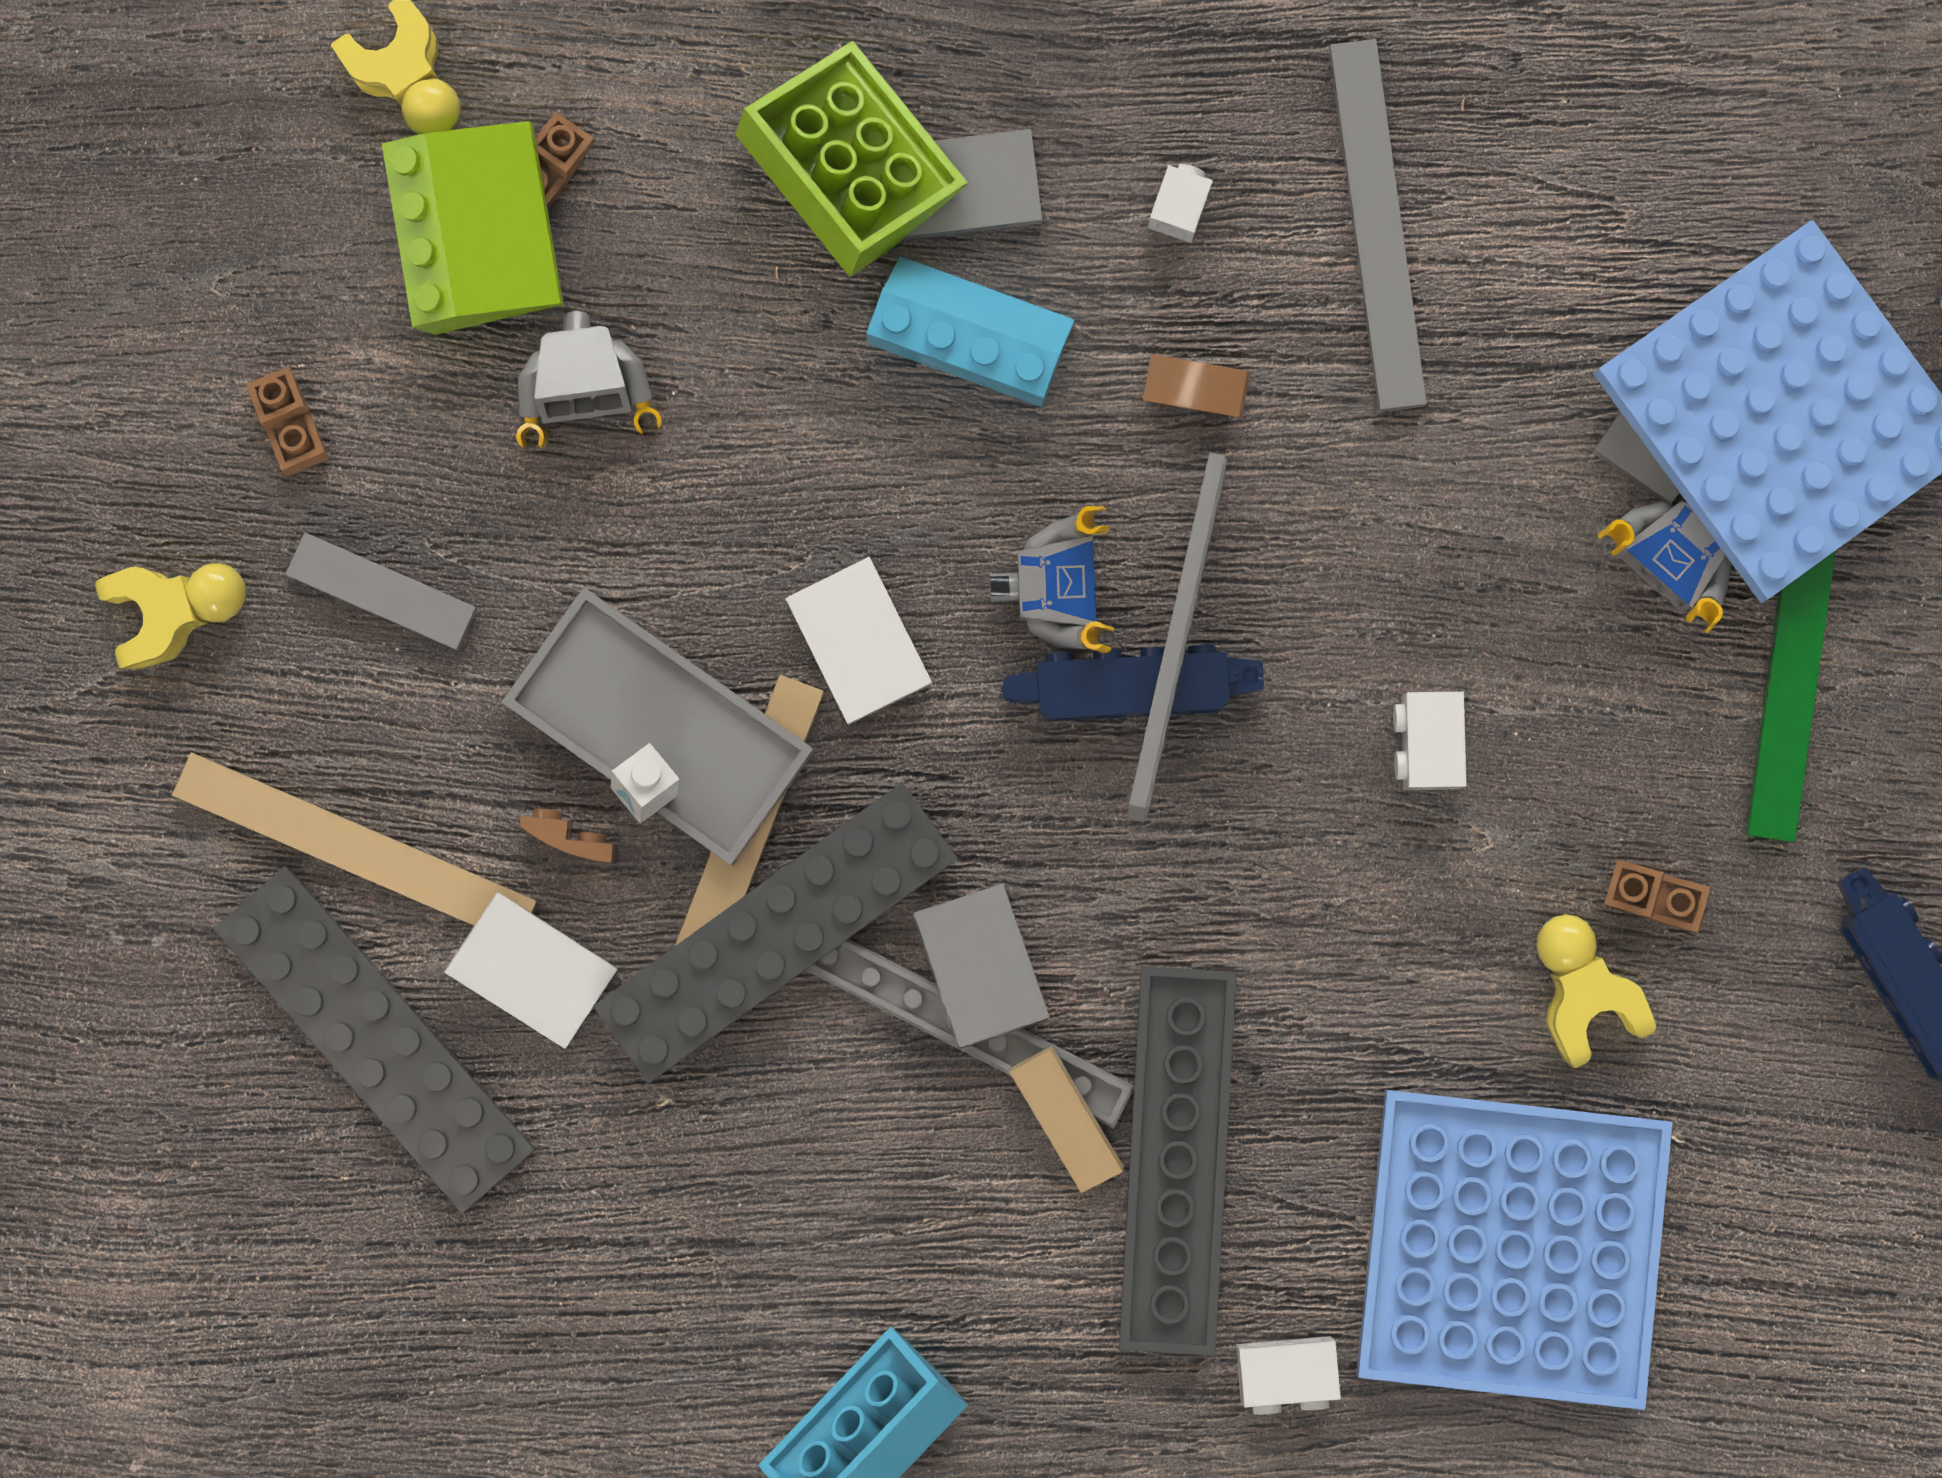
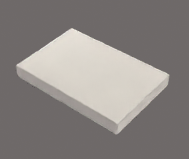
[785,557,932,725]
[444,891,617,1049]

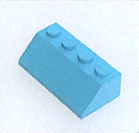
[866,256,1075,408]
[758,1327,968,1478]

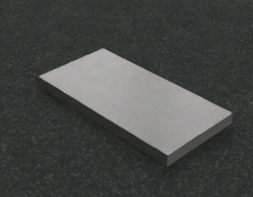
[502,587,815,866]

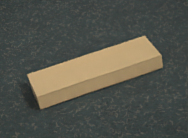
[1009,1046,1124,1194]

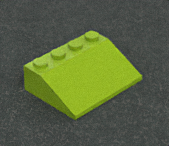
[735,41,968,277]
[382,121,564,335]

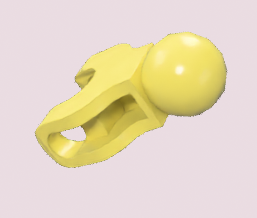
[331,0,460,134]
[95,563,246,670]
[1536,914,1656,1069]

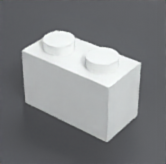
[1393,691,1466,790]
[1236,1336,1341,1415]

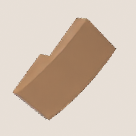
[535,112,594,209]
[1143,354,1250,418]
[246,366,329,477]
[519,809,618,864]
[1604,859,1711,934]

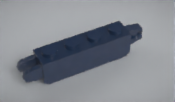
[1000,644,1264,722]
[1837,867,1942,1081]

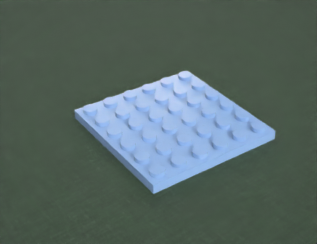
[1593,219,1942,603]
[1356,1090,1673,1410]

